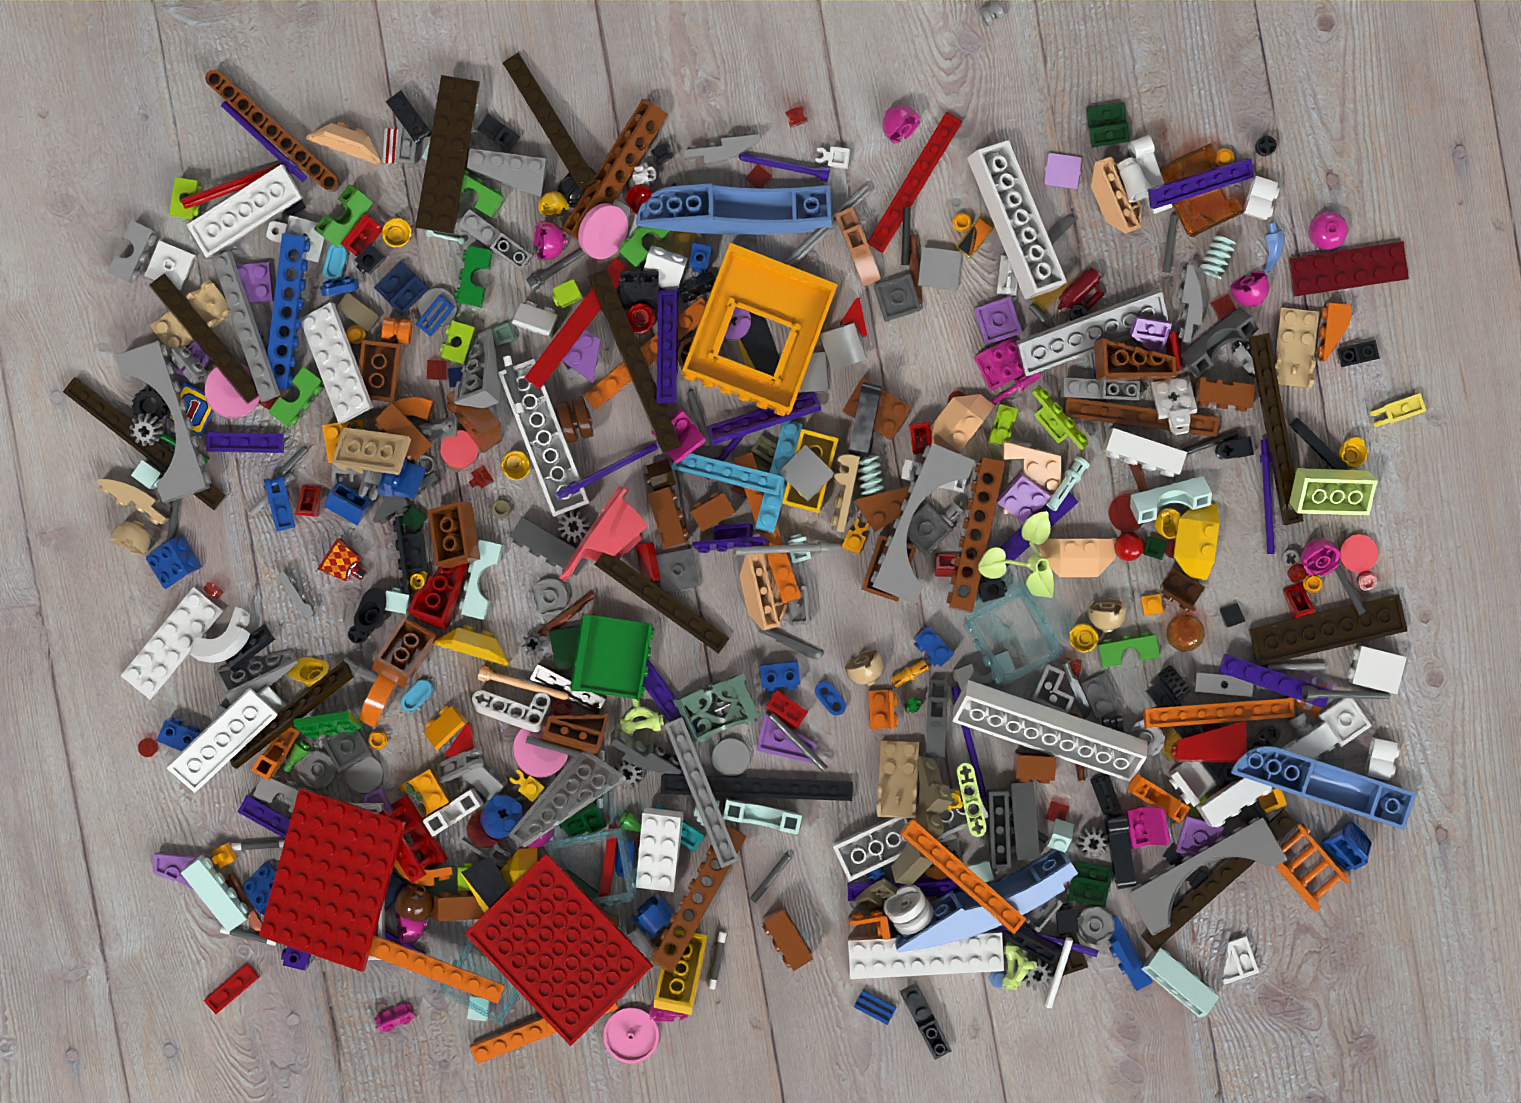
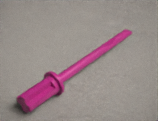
[990,372,1041,405]

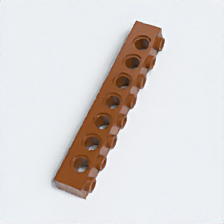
[561,98,668,241]
[946,457,1005,613]
[650,825,747,973]

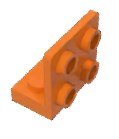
[868,689,898,730]
[848,909,891,940]

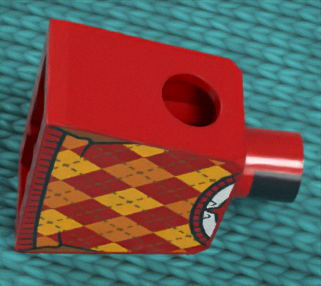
[317,538,367,581]

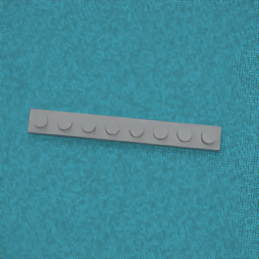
[212,251,280,402]
[664,717,739,868]

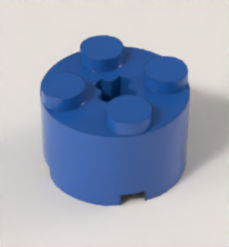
[480,795,522,839]
[631,893,675,939]

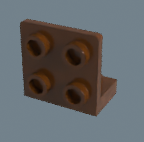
[1160,566,1205,612]

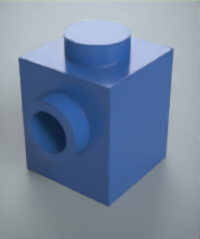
[689,243,712,273]

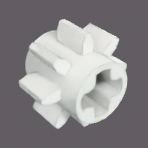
[633,163,656,187]

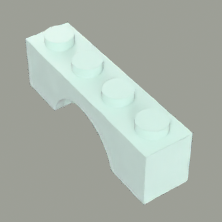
[1130,476,1212,524]
[459,539,503,620]
[723,798,802,835]

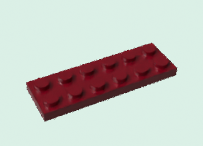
[1288,241,1409,297]

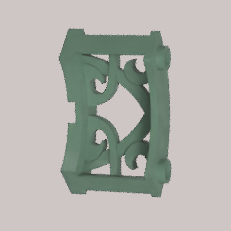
[673,673,762,743]

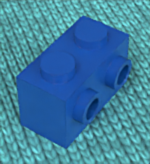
[324,481,371,526]
[913,625,954,667]
[760,661,801,692]
[156,717,202,751]

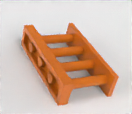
[1275,823,1350,912]

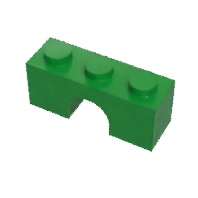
[455,246,493,308]

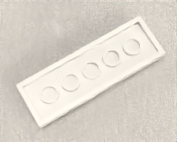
[187,164,303,258]
[301,302,373,424]
[121,587,224,700]
[167,688,278,793]

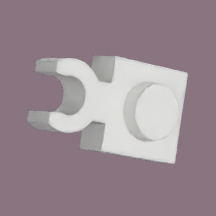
[815,147,851,169]

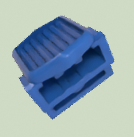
[377,459,425,498]
[1320,821,1372,872]

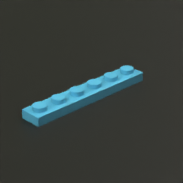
[755,420,802,533]
[672,453,785,496]

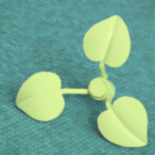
[978,511,1054,598]

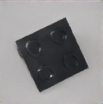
[619,271,659,308]

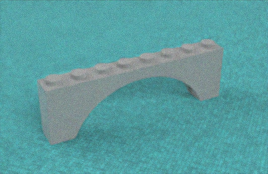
[115,341,211,503]
[870,443,975,604]
[1129,817,1288,935]

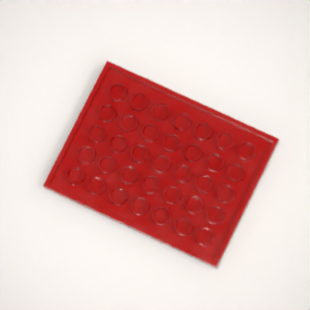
[259,788,406,972]
[464,853,654,1046]

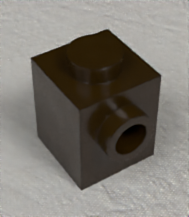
[645,459,676,491]

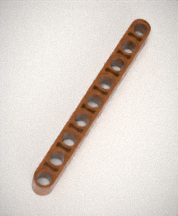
[205,70,340,192]

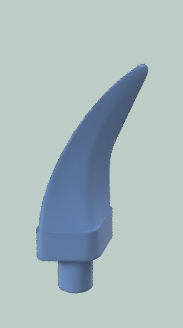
[1264,222,1284,274]

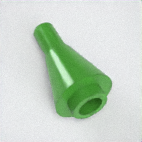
[283,739,311,773]
[618,810,642,833]

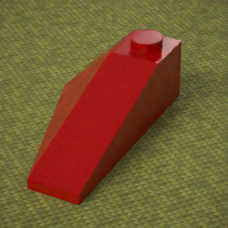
[408,563,470,630]

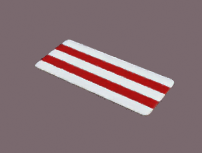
[382,128,398,164]

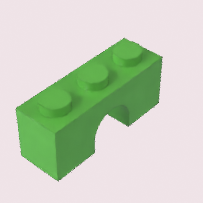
[461,171,504,219]
[314,184,373,248]
[619,226,671,268]
[269,366,324,427]
[1097,631,1160,668]

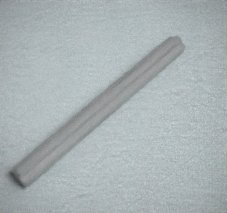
[784,185,871,267]

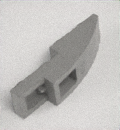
[684,132,760,166]
[457,209,532,271]
[1177,264,1203,344]
[1061,378,1140,400]

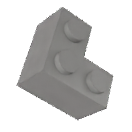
[1030,663,1075,714]

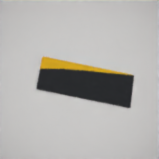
[730,312,780,381]
[461,856,510,913]

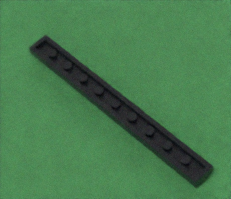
[1145,679,1270,826]
[661,774,853,801]

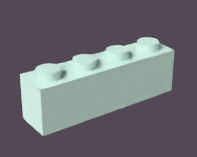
[181,854,250,932]
[1141,948,1219,1018]

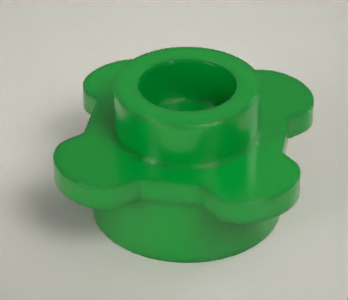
[904,696,923,713]

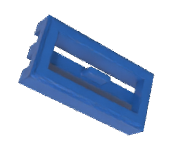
[416,295,455,337]
[854,989,896,1025]

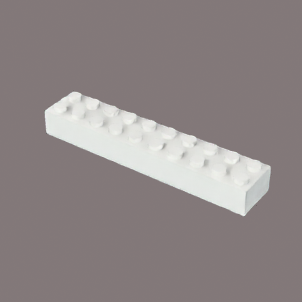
[952,680,1147,782]

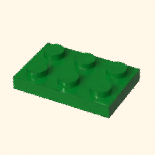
[294,711,362,739]

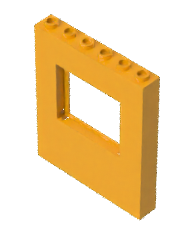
[680,243,838,416]

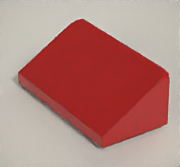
[1166,332,1184,371]
[636,542,661,582]
[935,553,974,577]

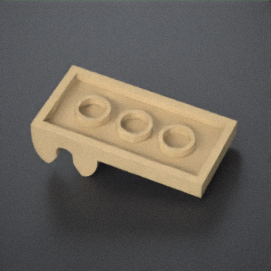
[150,280,231,354]
[1274,307,1319,388]
[331,427,411,475]
[830,455,860,532]
[877,741,919,818]

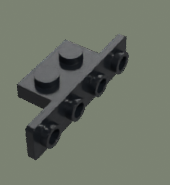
[393,515,428,593]

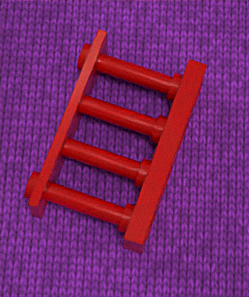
[379,794,448,883]

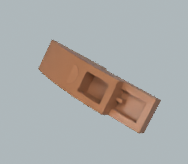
[835,207,881,287]

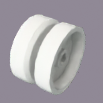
[884,885,934,935]

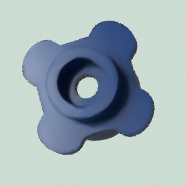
[868,866,887,881]

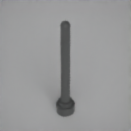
[526,248,586,292]
[1302,686,1391,701]

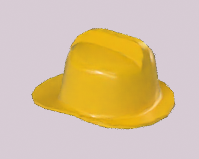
[287,657,329,687]

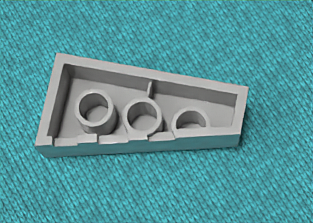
[467,148,548,199]

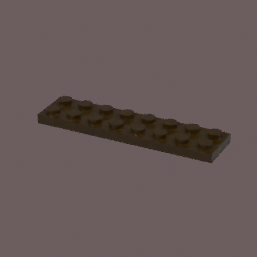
[415,75,480,235]
[1248,594,1408,666]

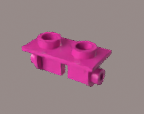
[374,1002,417,1032]

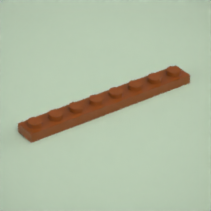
[1064,397,1219,437]

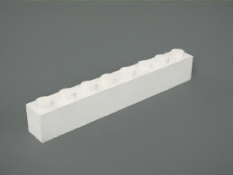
[1196,722,1339,828]

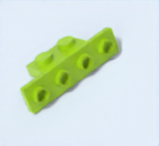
[1032,385,1089,450]

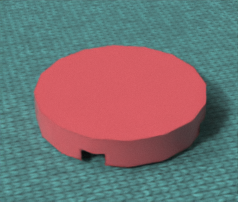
[440,430,478,469]
[1339,534,1378,573]

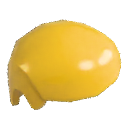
[538,191,569,216]
[382,218,412,248]
[1339,437,1369,468]
[501,450,530,481]
[1154,508,1180,539]
[1069,623,1098,653]

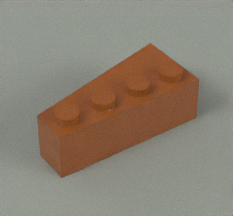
[1094,338,1177,380]

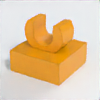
[211,842,238,868]

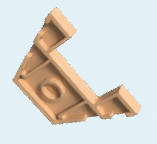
[1002,440,1061,514]

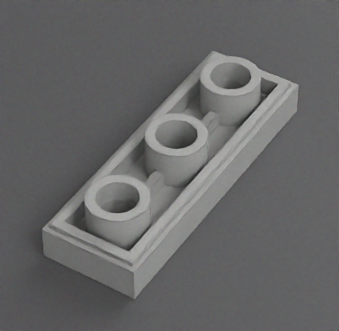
[1194,672,1254,697]

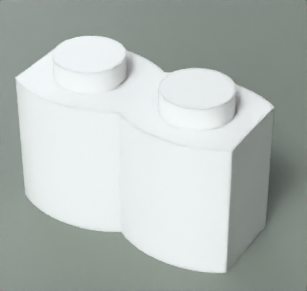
[1242,176,1280,220]
[1364,737,1400,781]

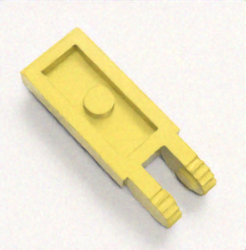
[1369,393,1427,428]

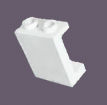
[1347,645,1407,694]

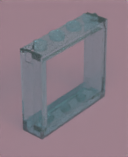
[964,586,1064,688]
[547,827,637,906]
[439,940,520,1026]

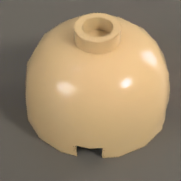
[110,520,150,556]
[1088,598,1127,632]
[844,649,883,686]

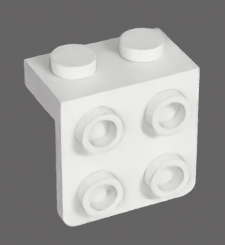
[643,245,688,290]
[1168,762,1216,807]

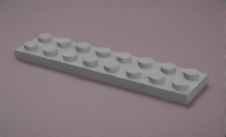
[1016,288,1169,377]

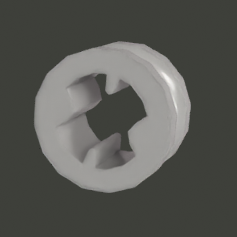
[1281,550,1300,567]

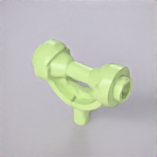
[617,699,664,736]
[1002,943,1037,990]

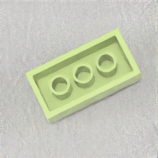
[1289,468,1378,515]

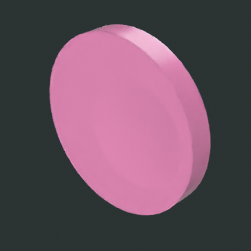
[578,203,628,259]
[205,364,260,418]
[513,721,568,777]
[603,1007,659,1063]

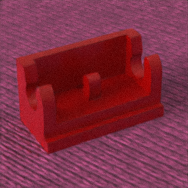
[341,214,383,256]
[764,690,808,730]

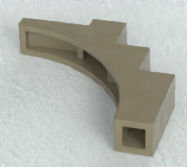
[891,756,953,885]

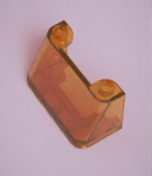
[1159,143,1244,237]

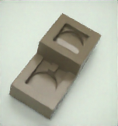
[336,292,380,332]
[855,879,898,910]

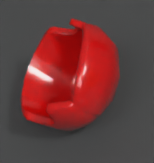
[625,185,653,215]
[627,303,655,334]
[1114,532,1145,562]

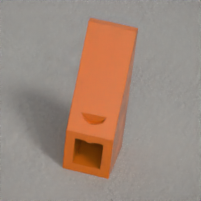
[1317,303,1352,362]

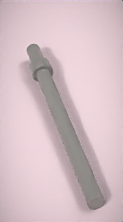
[733,541,841,555]

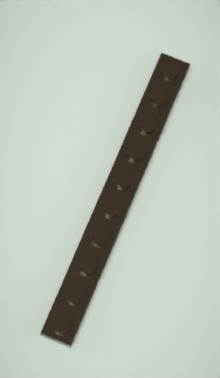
[588,269,681,454]
[1248,333,1304,525]
[63,377,227,510]
[1141,808,1298,951]

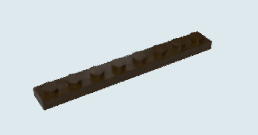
[502,53,598,191]
[149,273,259,405]
[594,552,729,654]
[230,661,354,769]

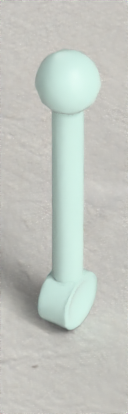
[426,230,465,245]

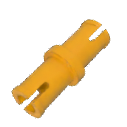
[890,659,929,688]

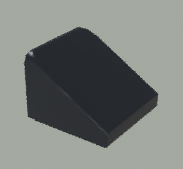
[1219,603,1245,628]

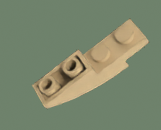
[96,479,170,525]

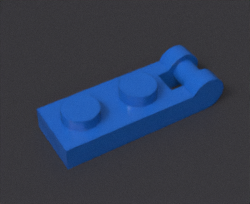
[264,475,295,532]

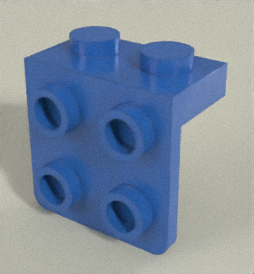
[146,534,202,589]
[242,862,276,915]

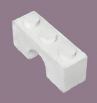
[423,788,485,837]

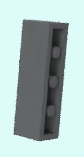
[510,517,587,577]
[1007,780,1040,860]
[987,789,1011,869]

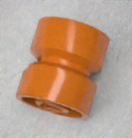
[382,317,413,344]

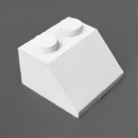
[512,301,559,338]

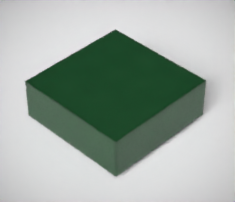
[403,506,428,533]
[1143,536,1168,560]

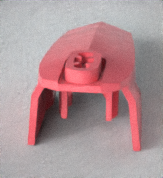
[559,486,647,581]

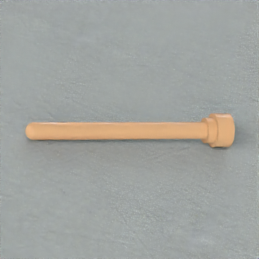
[478,665,568,700]

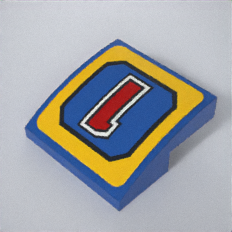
[167,382,215,436]

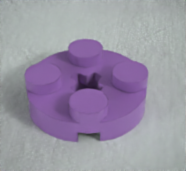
[724,305,751,340]

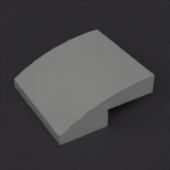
[918,247,962,290]
[819,322,867,370]
[798,352,829,393]
[778,445,835,501]

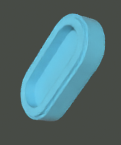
[323,244,348,281]
[400,679,433,712]

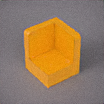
[1257,787,1287,813]

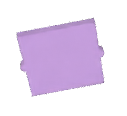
[1044,153,1082,189]

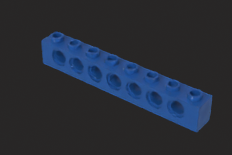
[267,233,311,390]

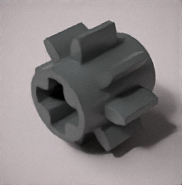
[521,632,546,656]

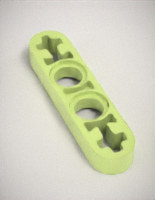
[956,762,986,837]

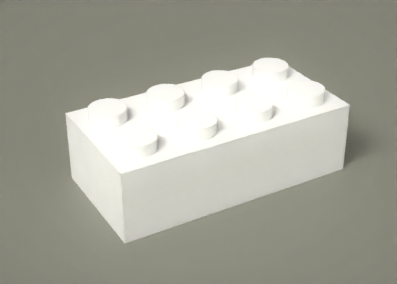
[1102,428,1187,477]
[636,807,684,892]

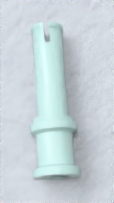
[1046,456,1090,511]

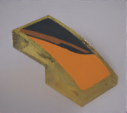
[956,216,994,259]

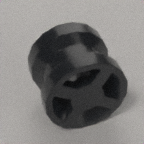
[1255,136,1277,157]
[651,142,674,165]
[348,625,369,644]

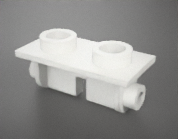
[997,255,1018,296]

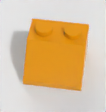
[423,705,469,750]

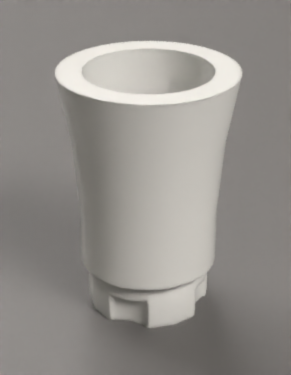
[1117,157,1152,202]
[626,928,655,964]

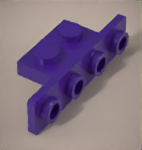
[692,523,770,553]

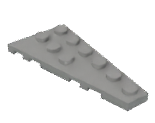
[508,751,626,848]

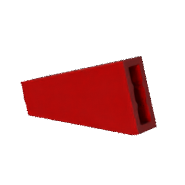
[1171,722,1247,762]

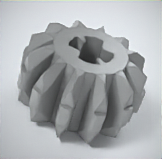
[129,413,163,446]
[558,510,590,543]
[614,759,644,790]
[1076,826,1109,859]
[1022,958,1053,991]

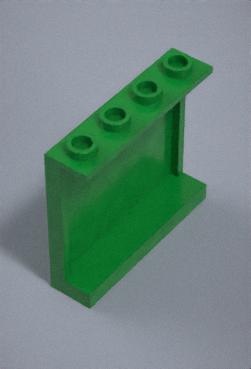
[570,613,654,701]

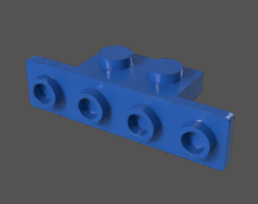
[1109,915,1152,991]

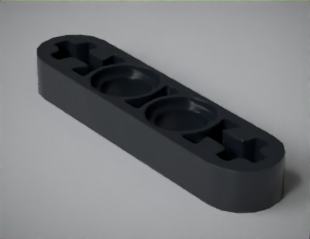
[1289,418,1350,470]
[1221,725,1280,782]

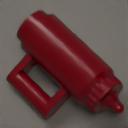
[1058,267,1104,311]

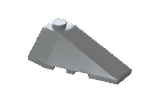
[454,329,500,408]
[214,650,298,705]

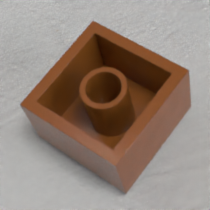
[691,491,736,532]
[1013,752,1056,784]

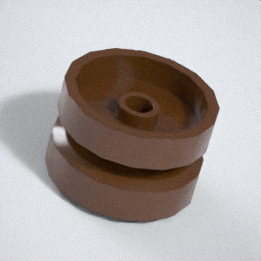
[556,396,594,444]

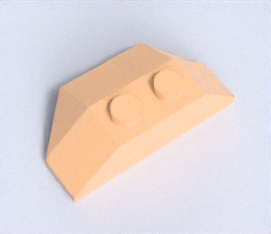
[306,122,383,166]
[1091,157,1142,234]
[930,394,995,453]
[1039,538,1116,577]
[740,554,787,630]

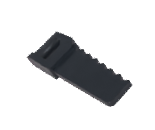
[1162,848,1207,889]

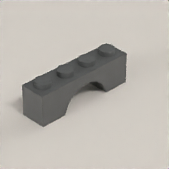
[1180,307,1259,377]

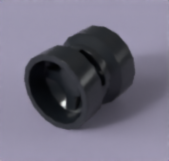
[1102,715,1124,733]

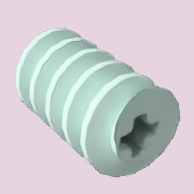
[1200,236,1236,279]
[857,455,884,496]

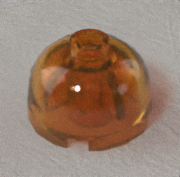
[1166,614,1205,652]

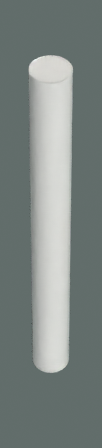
[1045,937,1073,1008]

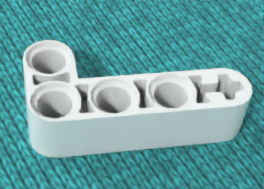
[1128,135,1172,214]
[472,690,551,732]

